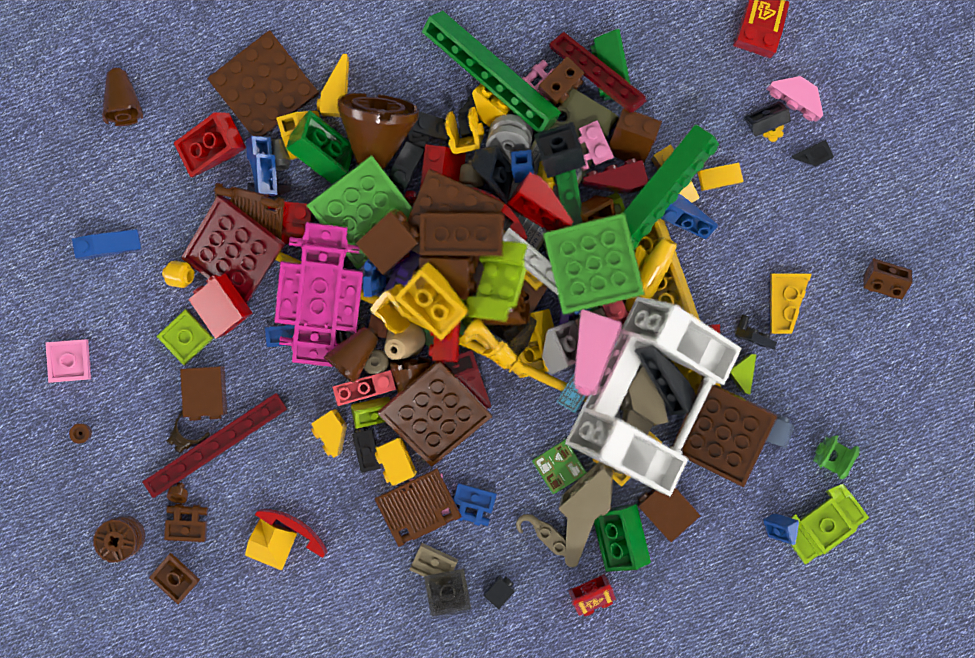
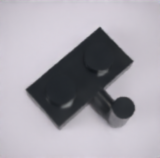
[735,314,777,350]

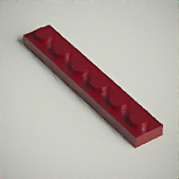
[549,32,647,114]

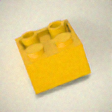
[311,409,347,458]

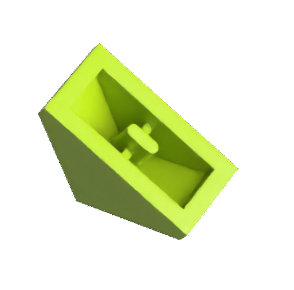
[729,354,756,394]

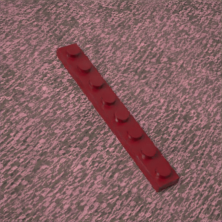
[142,393,288,498]

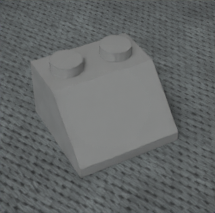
[542,320,579,375]

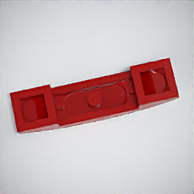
[471,187,528,241]
[255,509,328,558]

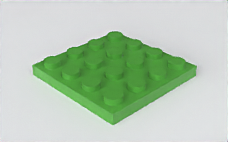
[307,155,412,269]
[543,214,644,315]

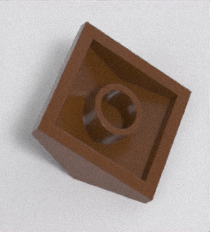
[149,552,200,605]

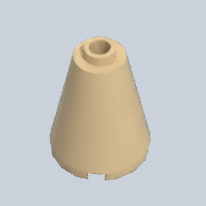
[385,322,426,359]

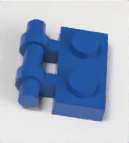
[363,259,386,297]
[450,483,497,526]

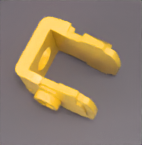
[444,107,484,154]
[371,284,415,334]

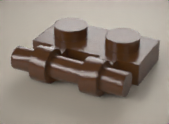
[164,504,208,542]

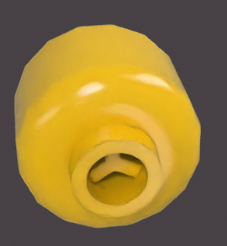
[162,261,194,288]

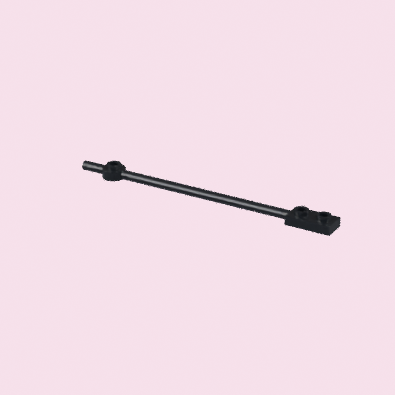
[336,330,381,473]

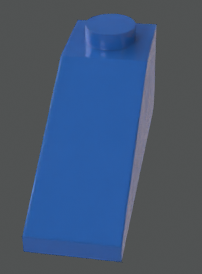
[72,229,141,260]

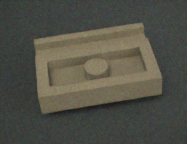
[409,543,458,587]

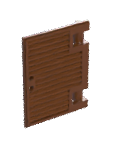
[214,183,284,240]
[374,468,462,547]

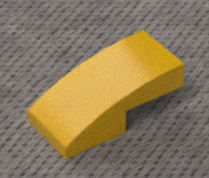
[698,163,744,191]

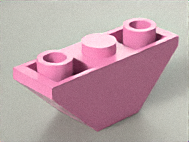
[766,76,823,122]

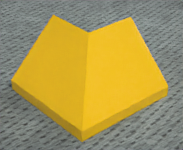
[245,519,297,571]

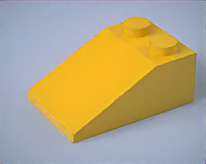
[395,263,468,340]

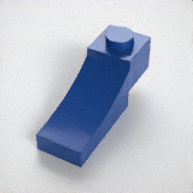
[246,136,277,196]

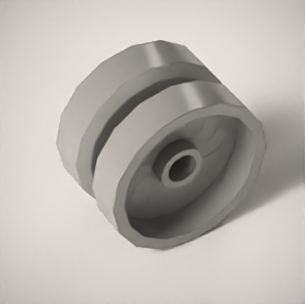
[486,114,533,164]

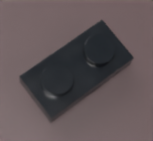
[410,110,450,142]

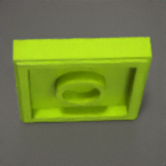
[156,309,214,365]

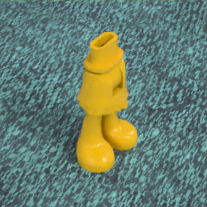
[459,318,526,376]

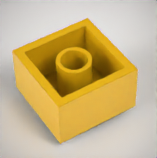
[375,437,417,486]

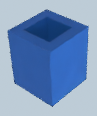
[511,150,535,183]

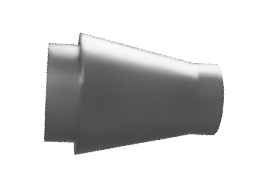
[272,139,291,170]

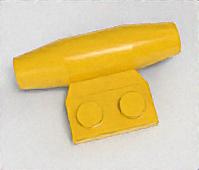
[625,237,677,312]

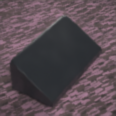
[744,101,791,137]

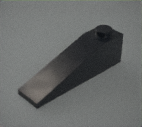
[634,345,697,415]

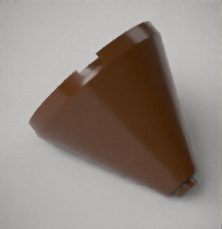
[337,93,419,170]

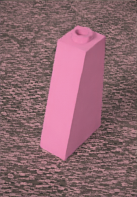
[574,310,622,396]

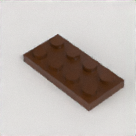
[420,213,504,256]

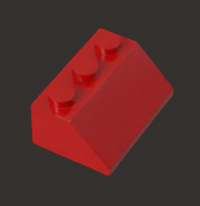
[421,144,466,183]
[268,201,314,244]
[429,298,462,363]

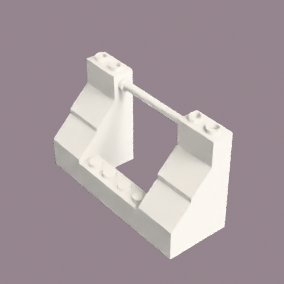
[565,297,742,496]

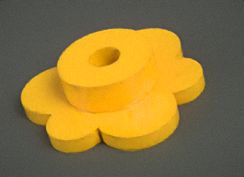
[763,125,784,142]

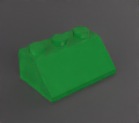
[590,29,630,101]
[286,110,353,184]
[594,504,651,572]

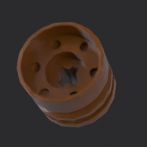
[93,516,145,563]

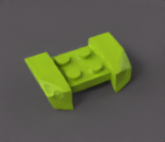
[467,241,528,321]
[790,484,869,565]

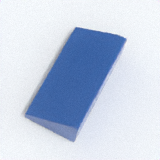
[763,513,799,545]

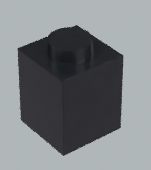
[484,575,515,610]

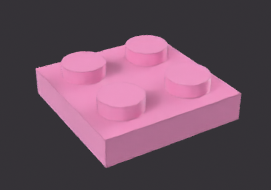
[46,339,91,383]

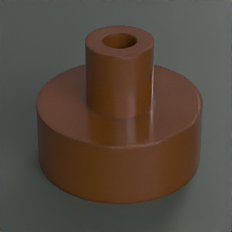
[69,423,92,444]
[167,482,189,504]

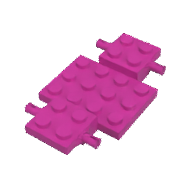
[275,222,363,367]

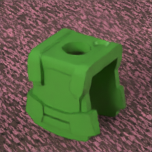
[813,436,859,479]

